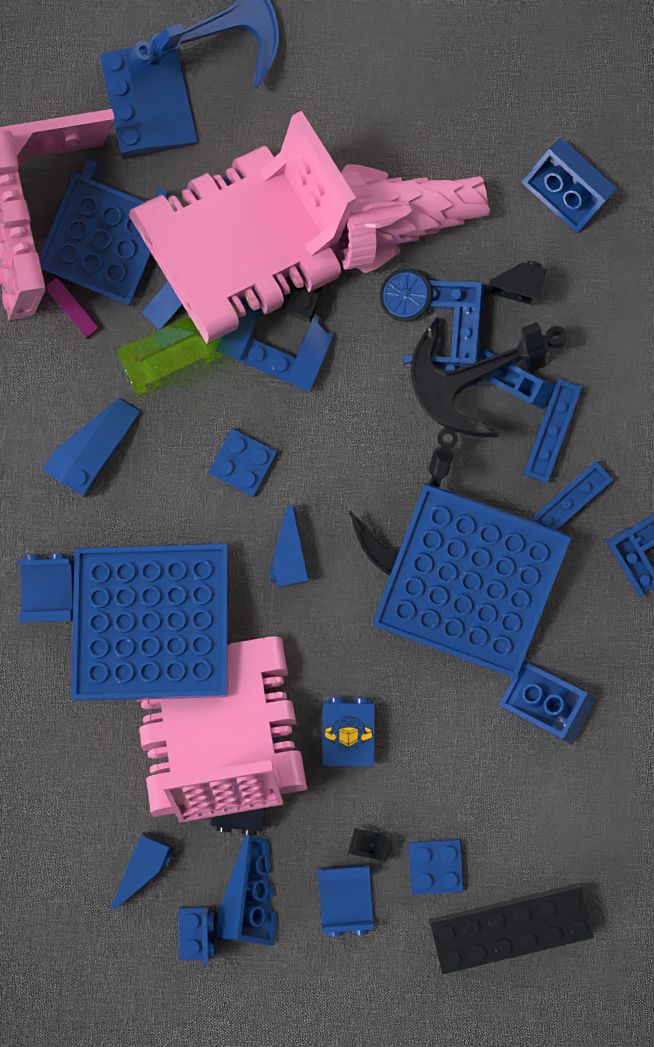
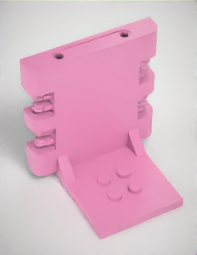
[0,109,114,321]
[129,111,357,344]
[136,636,307,823]

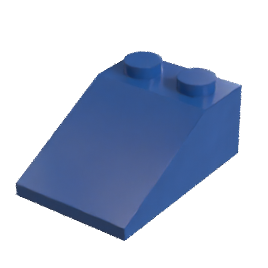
[499,661,596,745]

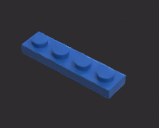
[523,379,582,484]
[529,461,613,530]

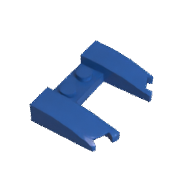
[403,281,486,387]
[215,298,333,392]
[604,513,654,597]

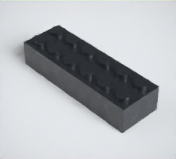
[429,883,594,975]

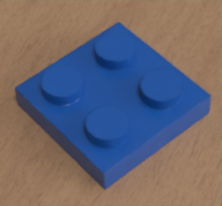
[208,428,277,497]
[408,839,463,895]

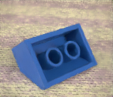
[521,138,617,233]

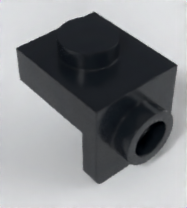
[348,828,392,863]

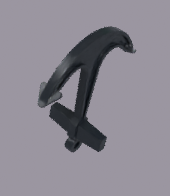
[411,317,567,437]
[349,428,458,576]

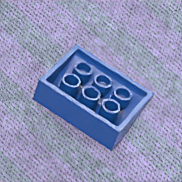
[99,48,197,159]

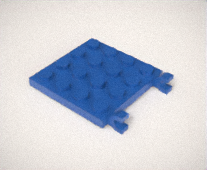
[39,159,169,306]

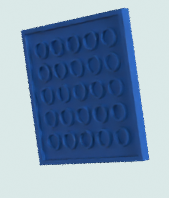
[372,482,571,678]
[71,544,228,701]

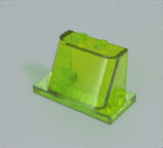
[116,316,225,397]

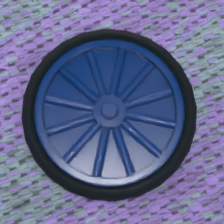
[380,268,432,322]

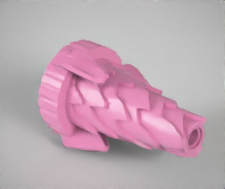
[334,164,490,273]

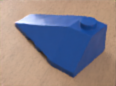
[43,398,141,498]
[215,835,276,946]

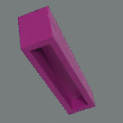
[45,277,99,339]

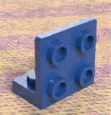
[178,907,215,966]

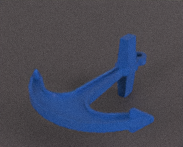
[131,0,279,89]

